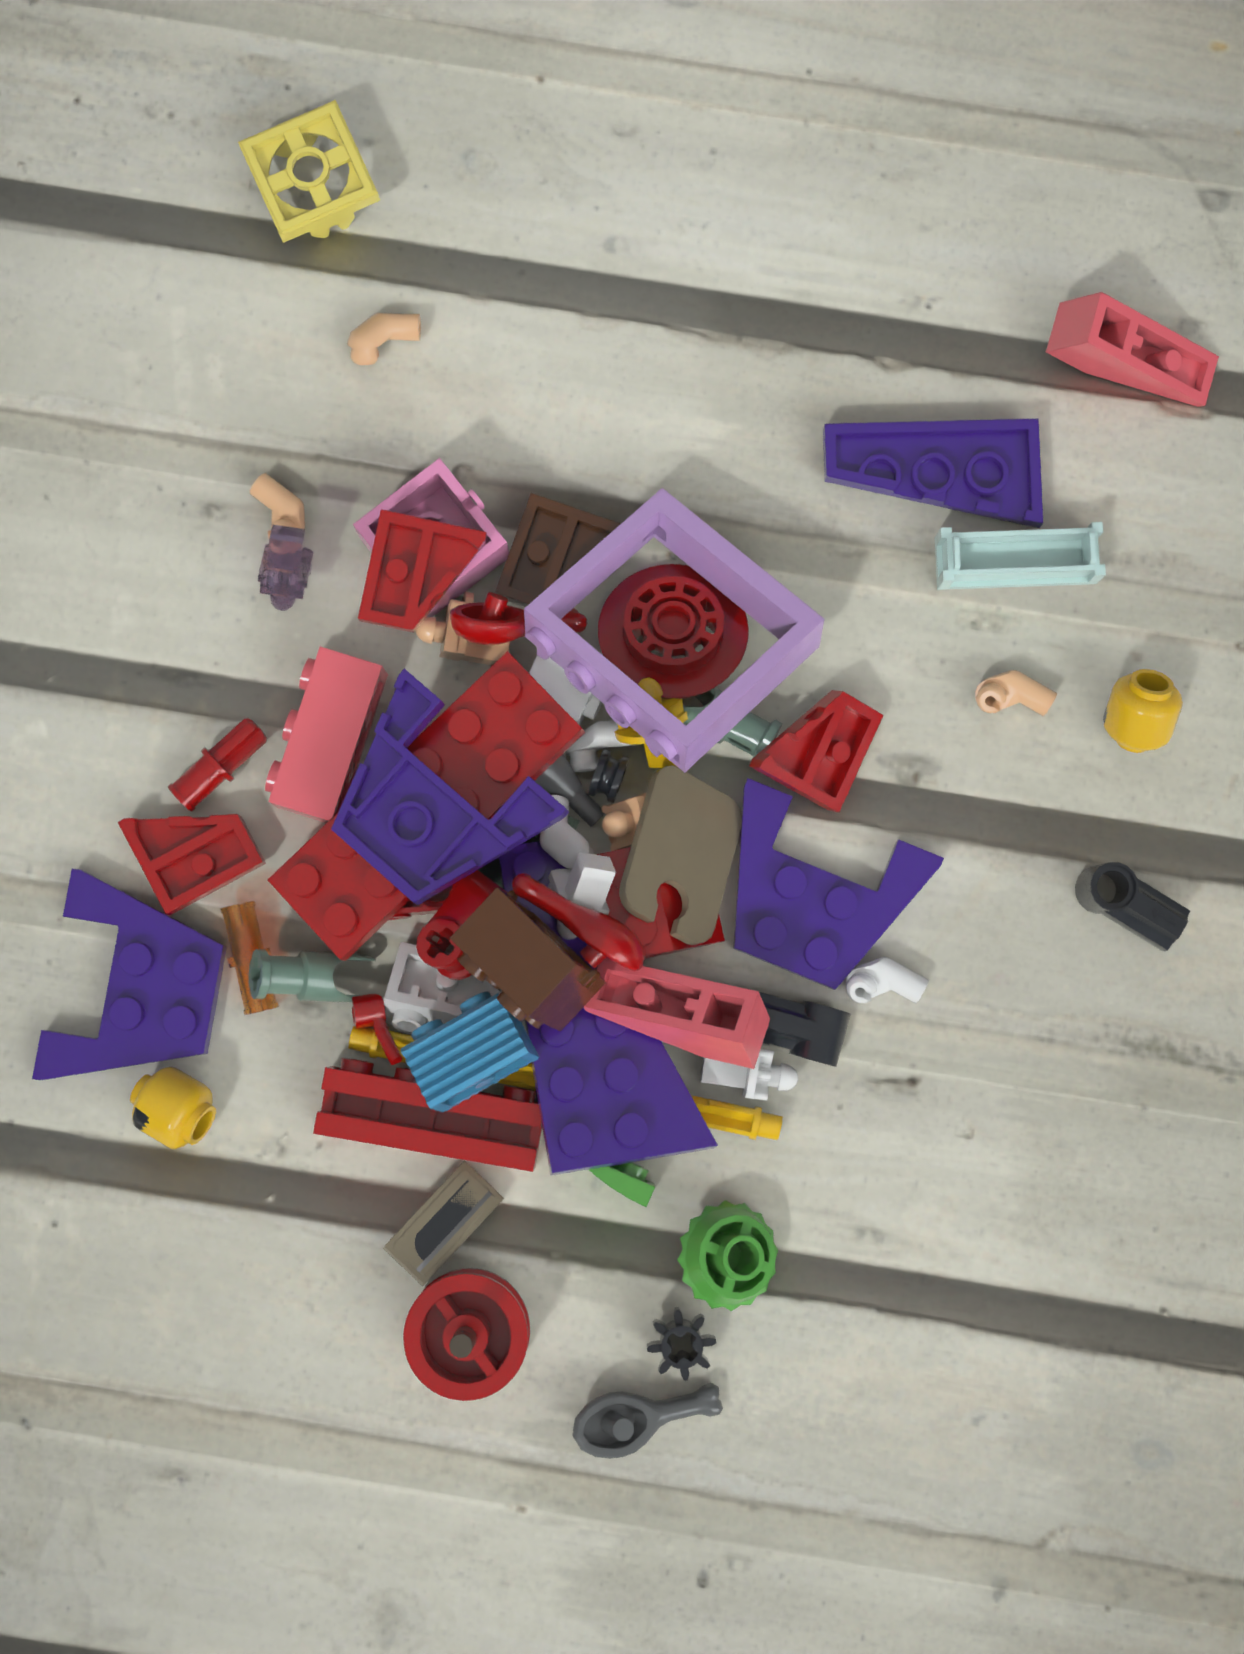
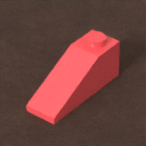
[1046,292,1219,407]
[584,958,770,1069]

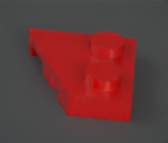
[358,509,487,633]
[749,690,884,813]
[118,814,266,915]

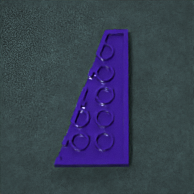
[498,841,718,1176]

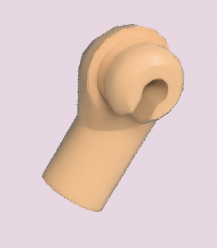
[975,670,1057,716]

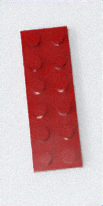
[267,651,585,961]

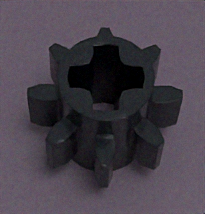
[647,1307,716,1381]

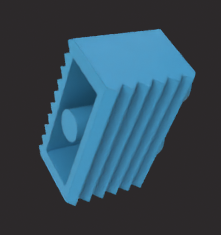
[401,991,539,1112]

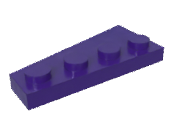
[823,418,1043,528]

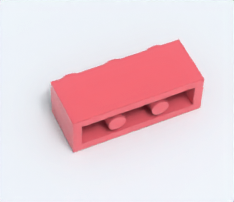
[265,646,388,823]

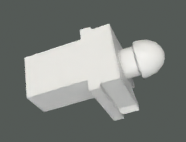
[548,852,616,940]
[700,1049,798,1101]

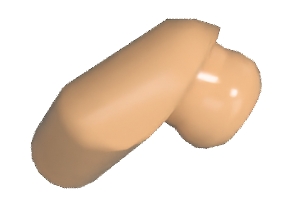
[347,313,421,365]
[250,473,305,549]

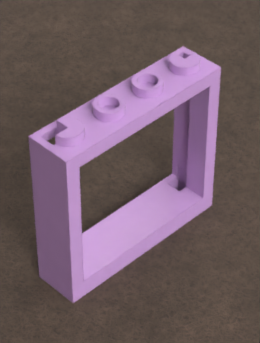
[524,488,824,773]

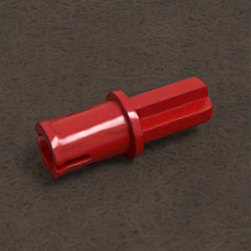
[167,718,267,812]

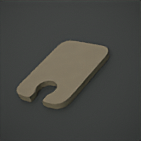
[619,765,742,945]

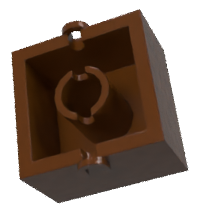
[450,887,606,1032]

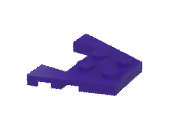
[331,668,569,905]
[733,778,944,990]
[32,868,227,1080]

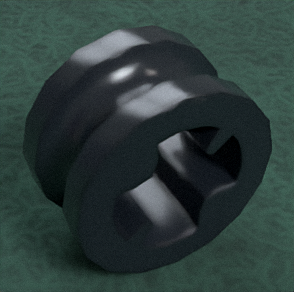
[588,749,630,804]

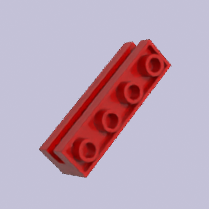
[313,1058,542,1172]

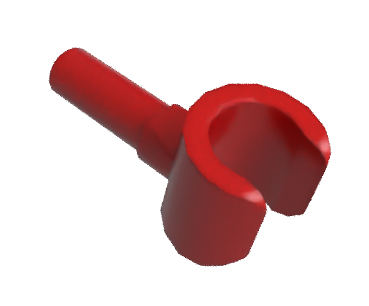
[352,993,403,1065]

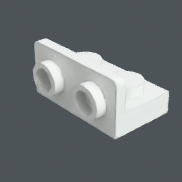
[384,942,502,1034]

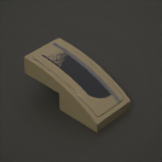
[383,1160,504,1287]

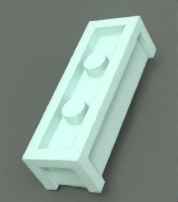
[934,522,1106,590]

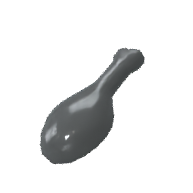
[572,1383,723,1459]

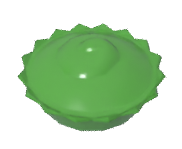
[677,1200,778,1311]

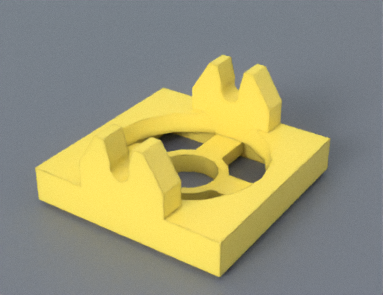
[238,100,380,243]

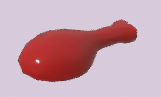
[450,592,588,645]
[512,873,645,971]

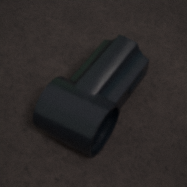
[1075,862,1190,951]
[750,989,851,1067]

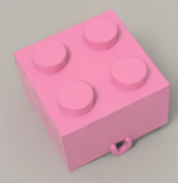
[353,458,509,617]

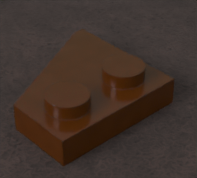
[495,493,621,607]

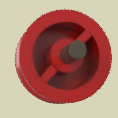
[403,1268,530,1401]

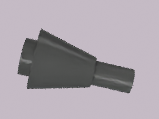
[535,754,605,827]

